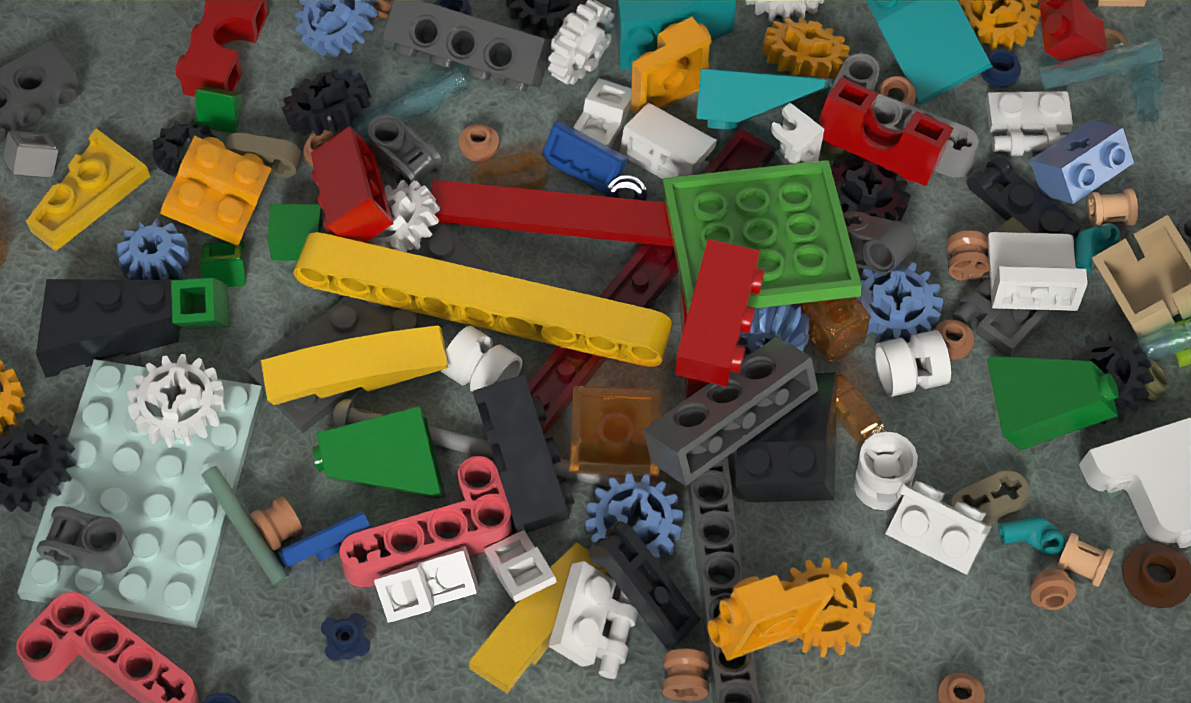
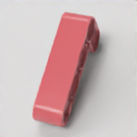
[340,456,512,587]
[16,592,200,703]

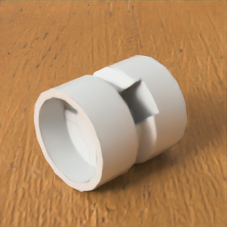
[441,326,523,392]
[875,330,951,397]
[854,432,918,511]

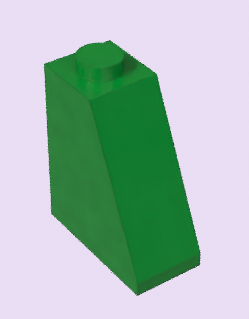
[987,356,1119,450]
[312,406,446,499]

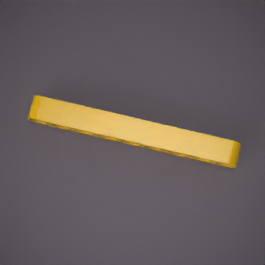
[293,232,673,367]

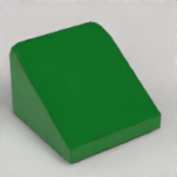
[195,86,243,133]
[200,241,246,287]

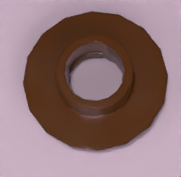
[1122,543,1191,609]

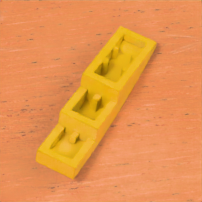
[261,325,449,406]
[469,542,609,694]

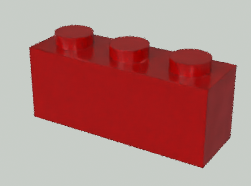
[310,126,394,243]
[675,239,765,387]

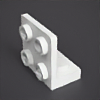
[987,232,1087,311]
[885,481,992,575]

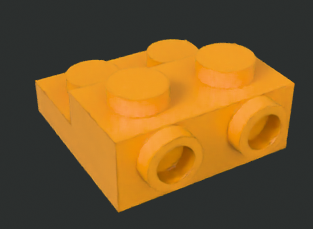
[631,17,711,115]
[160,136,272,246]
[708,575,834,661]

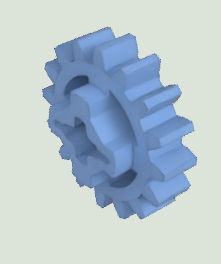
[295,0,378,58]
[849,262,943,343]
[585,472,683,564]

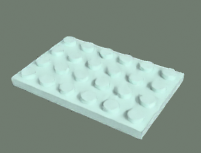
[17,359,263,628]

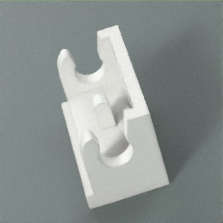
[619,103,717,179]
[765,103,824,167]

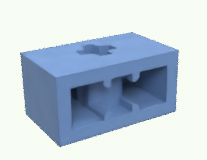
[1030,120,1134,204]

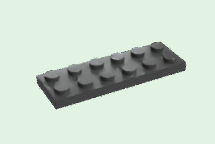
[247,225,495,433]

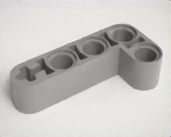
[828,53,979,178]

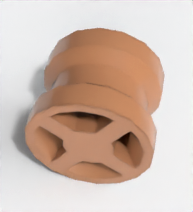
[946,231,989,280]
[250,495,304,551]
[662,649,709,701]

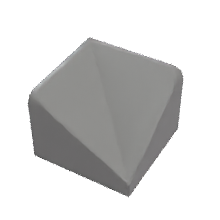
[3,130,58,177]

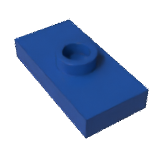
[540,121,628,195]
[278,512,371,567]

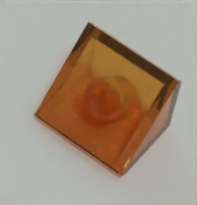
[570,386,662,476]

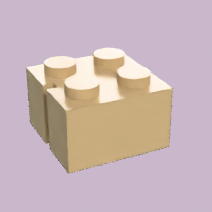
[1092,215,1191,343]

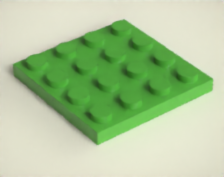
[662,160,862,315]

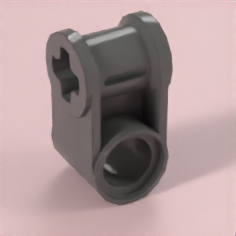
[368,114,443,186]
[843,211,917,274]
[37,506,132,574]

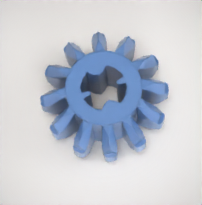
[117,218,190,280]
[739,304,810,354]

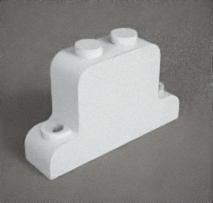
[1079,417,1191,548]

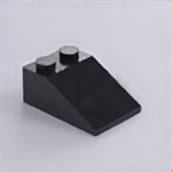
[735,372,837,502]

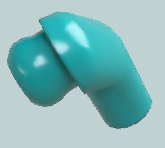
[1074,223,1120,274]
[998,517,1066,556]

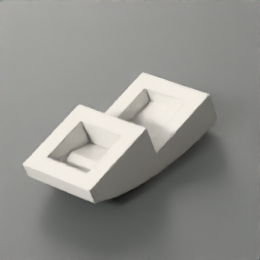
[573,79,631,148]
[484,530,557,602]
[374,546,480,623]

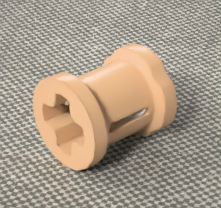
[1087,188,1138,227]
[1056,533,1114,587]

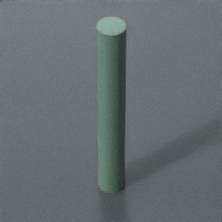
[201,466,289,587]

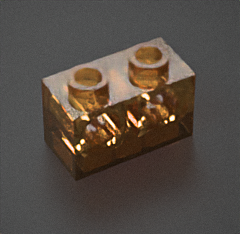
[799,297,871,362]

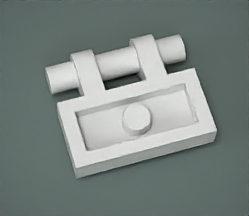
[986,91,1073,156]
[548,561,638,679]

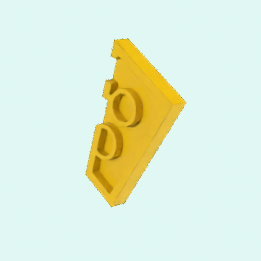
[26,128,151,251]

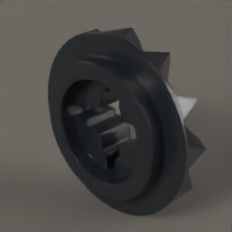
[153,119,216,177]

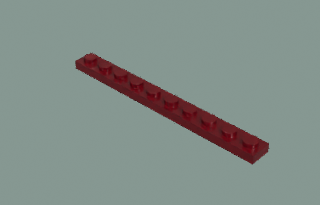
[527,128,775,435]

